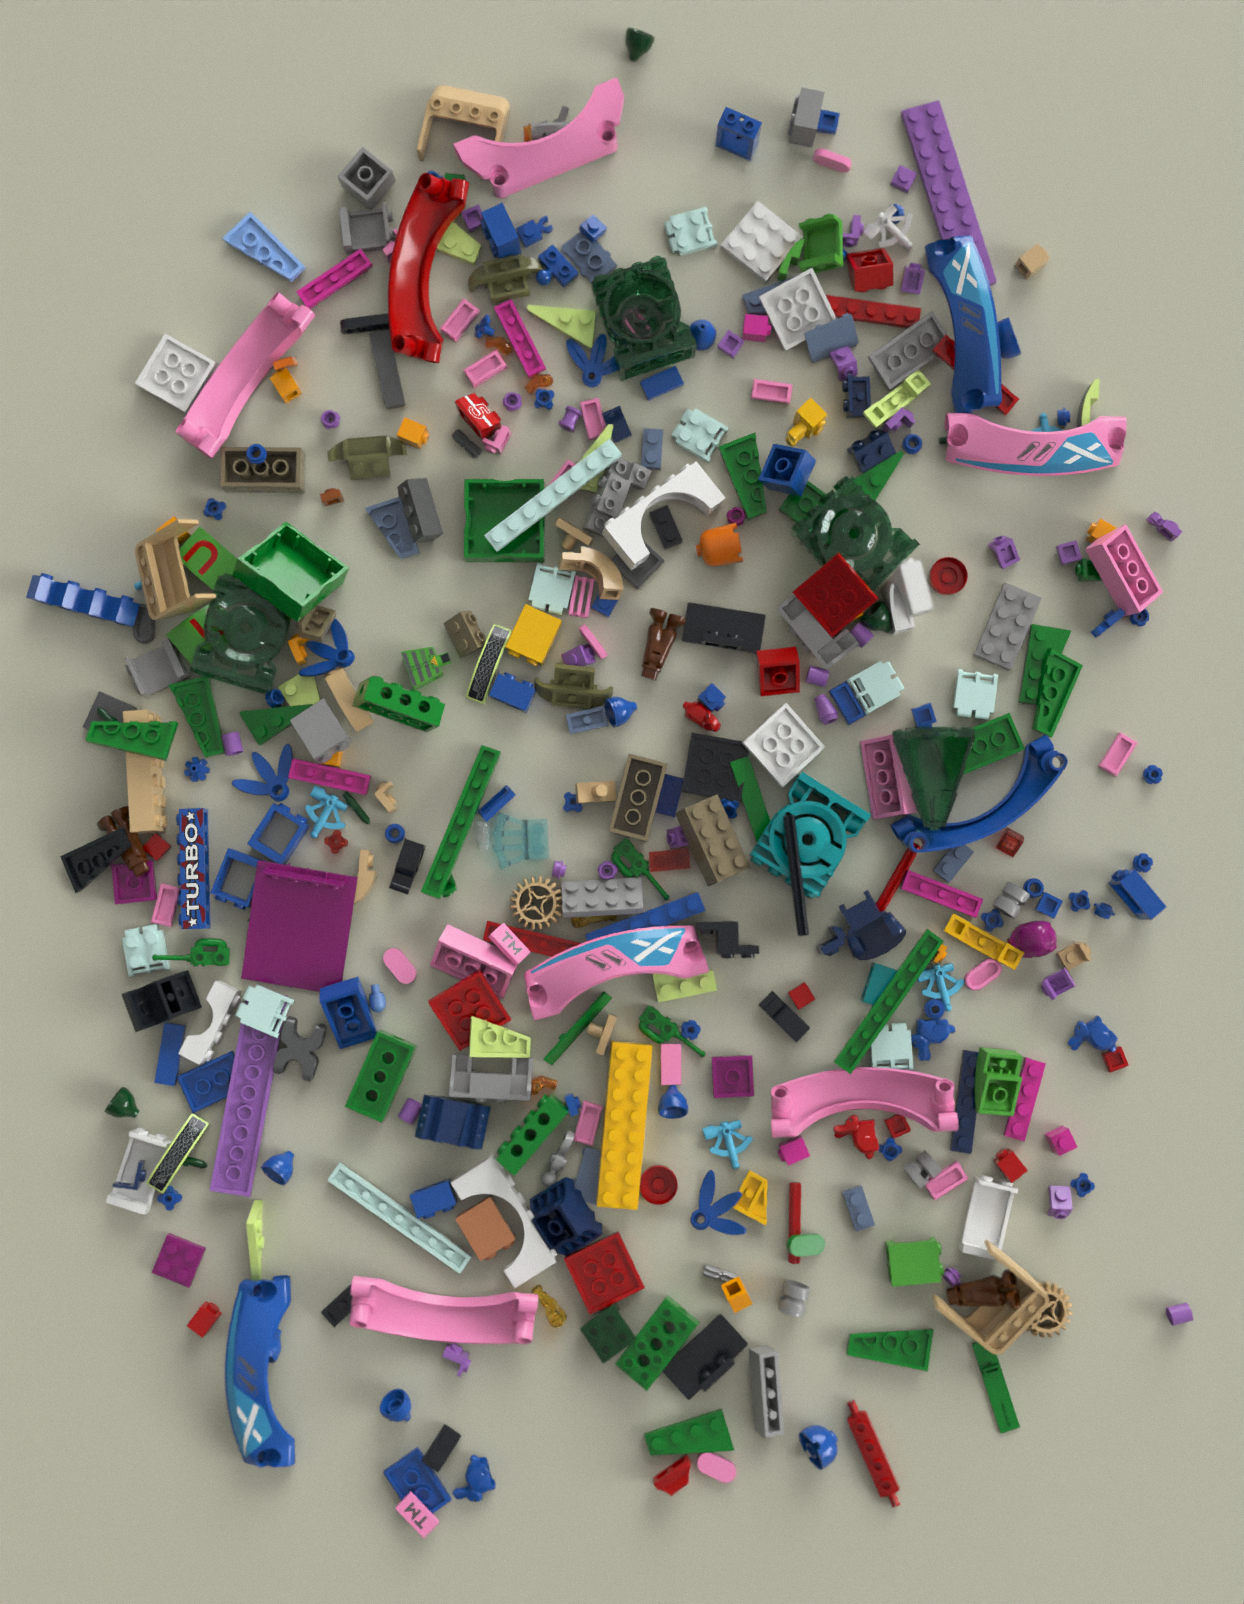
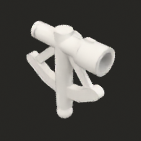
[864,204,912,250]

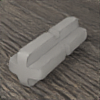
[703,1264,737,1283]

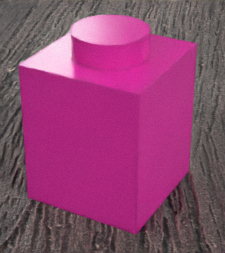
[742,314,772,342]
[1044,1126,1078,1156]
[777,1135,810,1166]

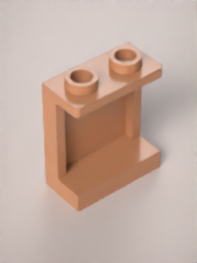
[455,1195,516,1261]

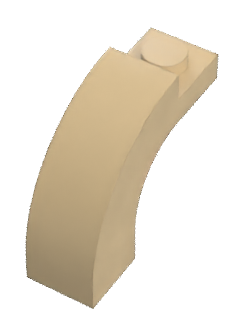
[558,547,623,600]
[325,666,374,732]
[354,850,378,905]

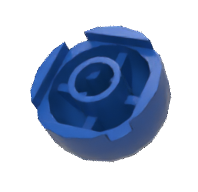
[998,317,1021,359]
[799,1425,838,1470]

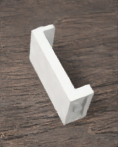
[106,1128,172,1215]
[959,1175,1018,1261]

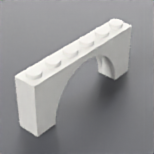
[602,462,725,571]
[880,558,934,635]
[451,1154,558,1288]

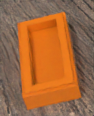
[273,356,298,370]

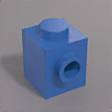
[697,683,726,713]

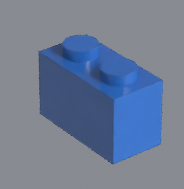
[489,673,536,713]
[409,1178,458,1219]

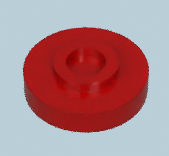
[929,557,968,596]
[640,1165,678,1205]

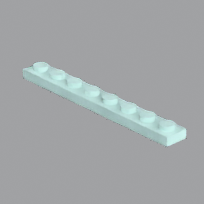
[484,439,622,552]
[327,1163,472,1274]

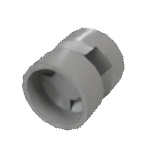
[993,882,1030,919]
[903,1150,942,1189]
[778,1280,811,1317]

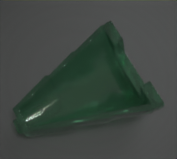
[892,727,975,830]

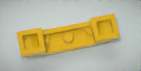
[943,913,1024,970]

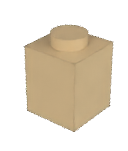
[1015,243,1050,280]

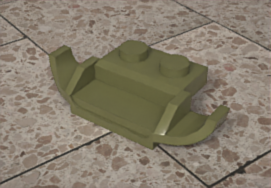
[468,254,544,304]
[327,435,407,480]
[534,663,613,709]

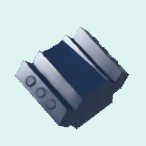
[415,1094,491,1149]
[530,1177,603,1256]

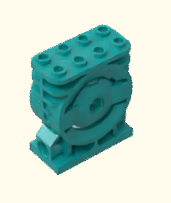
[749,772,871,899]

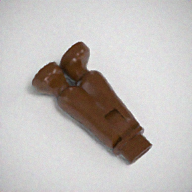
[641,608,686,680]
[97,806,150,877]
[947,1269,1020,1310]

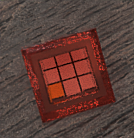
[996,827,1024,857]

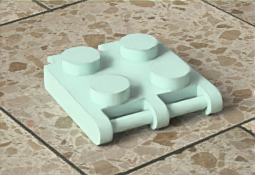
[664,207,718,256]
[671,408,729,462]
[528,562,576,615]
[846,661,904,714]
[953,669,998,720]
[122,924,170,977]
[235,984,295,1038]
[870,1023,913,1071]

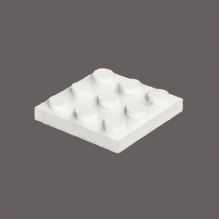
[721,201,803,284]
[759,268,837,351]
[135,334,217,414]
[742,703,825,787]

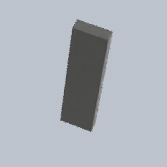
[369,329,406,410]

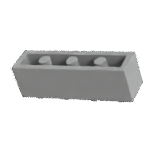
[749,1345,784,1438]

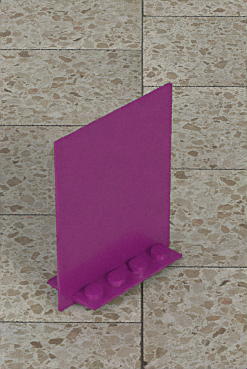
[241,860,358,992]

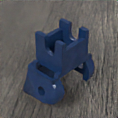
[838,890,906,960]

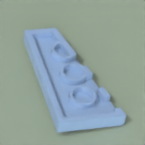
[222,212,306,282]

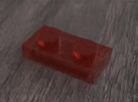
[649,848,690,872]

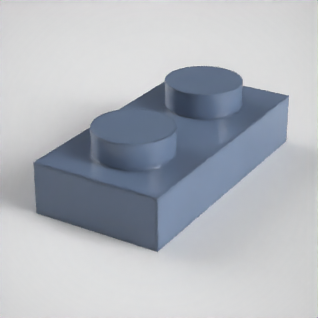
[641,428,663,470]
[566,706,609,735]
[932,845,974,883]
[842,1185,875,1232]

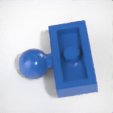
[536,244,579,288]

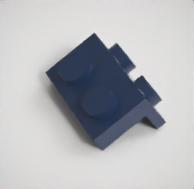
[842,374,871,418]
[847,429,896,473]
[816,925,846,956]

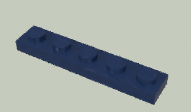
[950,1050,979,1154]

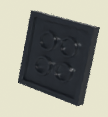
[681,733,749,802]

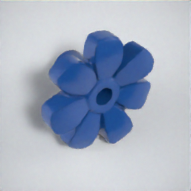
[475,314,495,339]
[184,757,210,782]

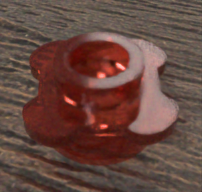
[324,830,348,854]

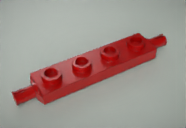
[847,1400,900,1508]

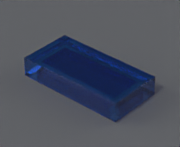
[655,774,684,818]

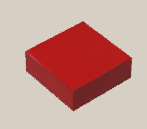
[143,833,172,861]
[788,982,815,1010]
[1101,1046,1129,1073]
[884,1114,911,1139]

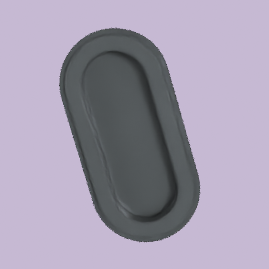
[133,604,155,644]

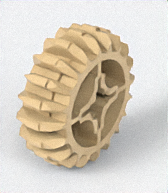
[510,876,562,930]
[1026,1281,1073,1338]

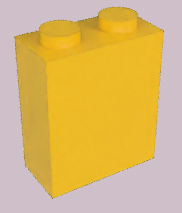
[505,604,562,667]

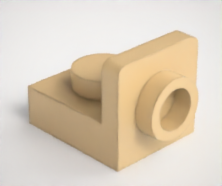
[374,781,397,813]
[1056,942,1092,971]

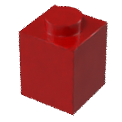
[993,1148,1028,1183]
[186,1301,222,1338]

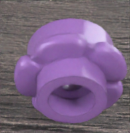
[503,392,522,411]
[321,410,340,429]
[552,860,566,879]
[597,861,617,879]
[943,1267,961,1287]

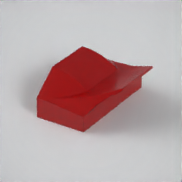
[653,1454,691,1496]

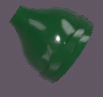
[625,27,655,62]
[860,600,892,633]
[104,1086,140,1118]

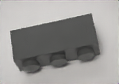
[397,478,443,543]

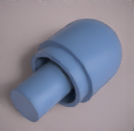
[369,984,386,1012]

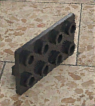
[682,602,766,653]
[662,1314,748,1400]

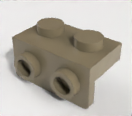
[296,606,336,643]
[443,611,486,658]

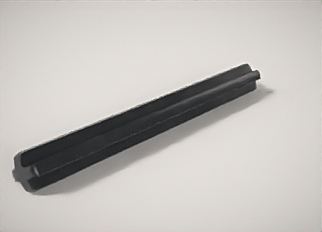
[783,815,809,936]

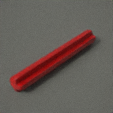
[876,842,920,912]
[788,1182,801,1264]

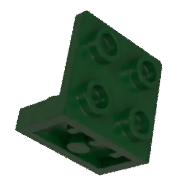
[580,1303,636,1363]

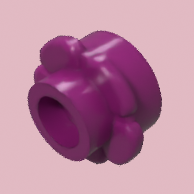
[726,507,746,526]

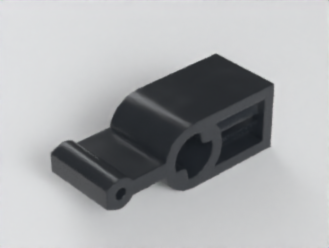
[389,839,426,895]
[758,991,810,1042]

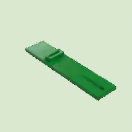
[730,756,775,842]
[543,991,612,1065]
[972,1342,1020,1433]

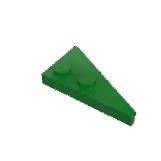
[836,451,904,513]
[239,704,312,745]

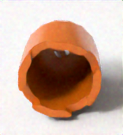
[696,523,743,567]

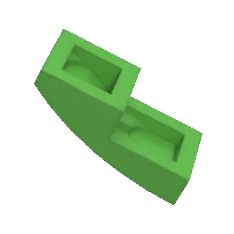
[777,239,804,281]

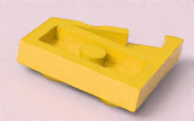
[733,1170,768,1225]

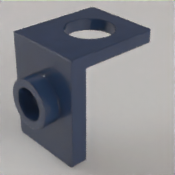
[602,406,632,443]
[112,1160,147,1190]

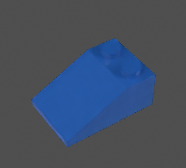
[320,977,377,1049]

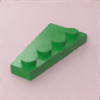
[719,433,767,520]

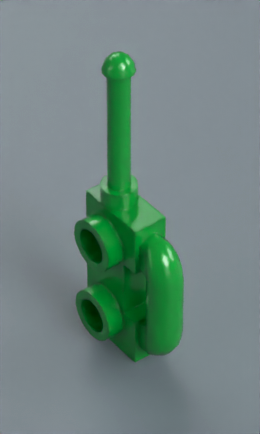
[611,838,670,900]
[152,938,230,967]
[638,1005,705,1057]

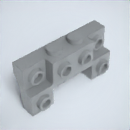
[583,457,651,537]
[777,594,859,670]
[449,1054,533,1103]

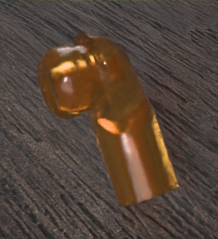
[485,337,512,355]
[524,374,553,394]
[531,1076,558,1095]

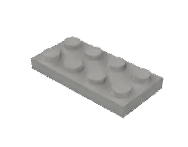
[867,311,947,390]
[973,582,1041,671]
[562,877,644,918]

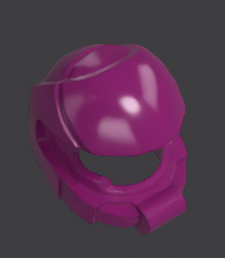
[1007,921,1057,958]

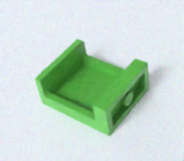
[799,214,843,273]
[885,1237,944,1287]

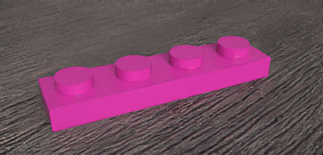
[296,248,373,309]
[494,299,546,378]
[288,758,371,795]
[900,870,983,918]
[1003,1057,1046,1142]

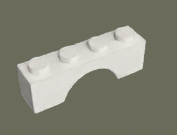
[178,980,241,1065]

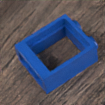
[715,107,762,161]
[247,803,311,865]
[210,848,263,910]
[1108,869,1167,920]

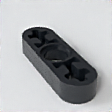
[340,313,390,334]

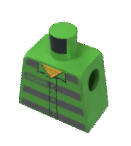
[401,647,451,690]

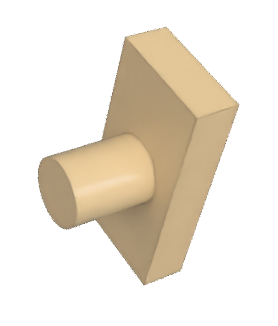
[555,518,595,551]
[575,781,617,804]
[586,1013,617,1055]

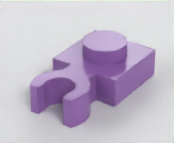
[1146,511,1182,542]

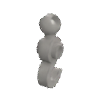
[541,1130,575,1187]

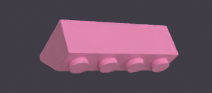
[1085,524,1163,617]
[860,734,919,820]
[430,925,518,999]

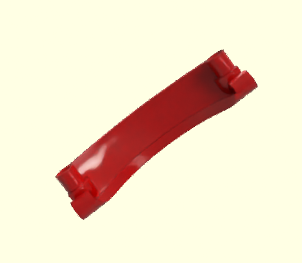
[388,173,469,364]

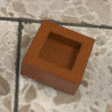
[320,488,344,506]

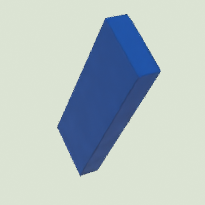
[154,1022,186,1086]

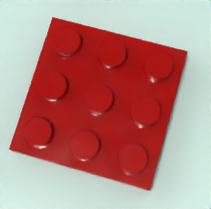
[792,552,878,637]
[428,969,511,1051]
[564,1231,645,1315]

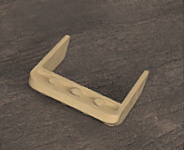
[417,85,510,161]
[135,519,216,620]
[932,1240,1049,1355]

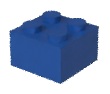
[480,202,521,259]
[758,444,816,496]

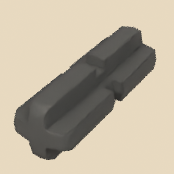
[452,429,482,459]

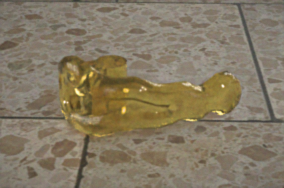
[571,915,617,928]
[532,1285,567,1328]

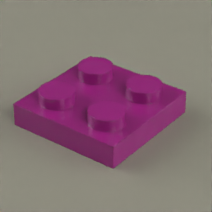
[111,860,157,905]
[712,1055,754,1098]
[152,1233,206,1288]

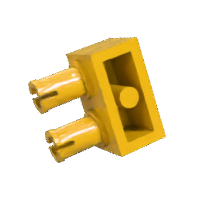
[785,397,827,447]

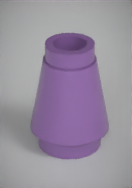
[814,694,838,725]

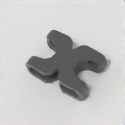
[273,1016,327,1082]

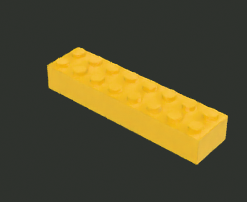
[595,1040,653,1210]

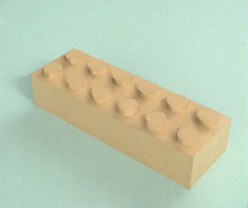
[123,709,168,834]

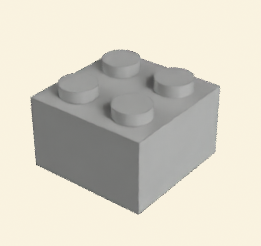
[788,87,825,147]
[337,147,396,209]

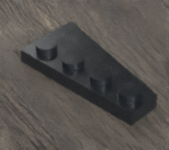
[60,828,131,893]

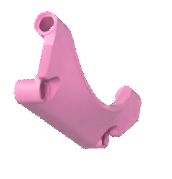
[453,78,624,198]

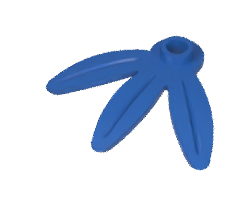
[566,333,633,387]
[299,618,355,677]
[232,744,293,802]
[690,1170,746,1235]

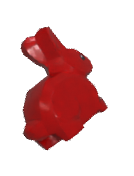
[683,701,721,732]
[833,1115,879,1160]

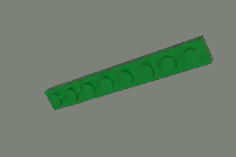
[421,745,501,900]
[833,929,944,1074]

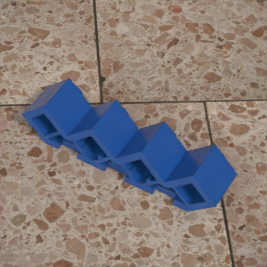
[26,573,140,627]

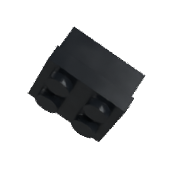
[696,921,759,958]
[121,970,202,1032]

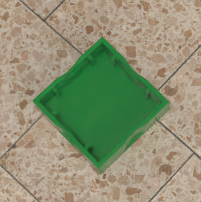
[464,479,545,562]
[233,522,349,622]

